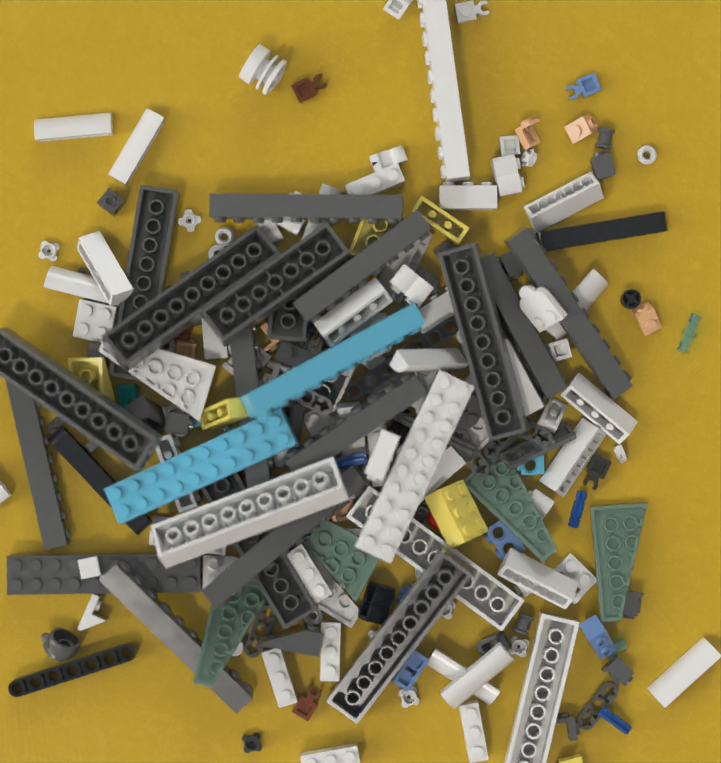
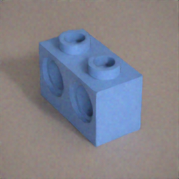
[484,520,525,560]
[579,615,617,660]
[391,649,429,692]

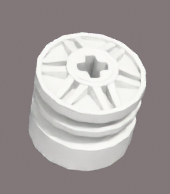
[239,44,288,96]

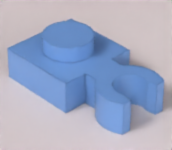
[565,72,602,100]

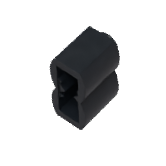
[358,581,395,625]

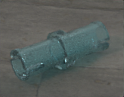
[677,314,702,354]

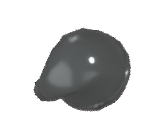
[41,627,81,662]

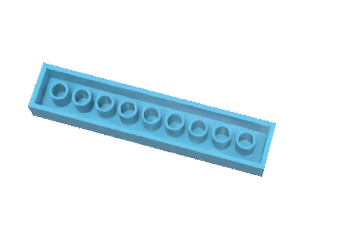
[240,303,426,419]
[104,409,299,525]

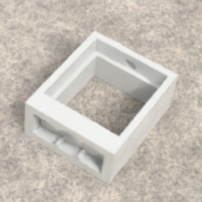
[364,429,400,482]

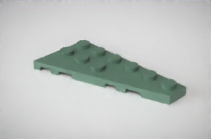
[464,445,558,563]
[590,503,648,623]
[302,519,380,602]
[193,581,267,688]

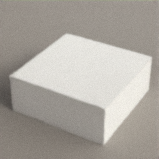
[499,135,521,157]
[78,556,101,579]

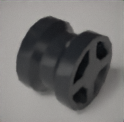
[620,289,641,309]

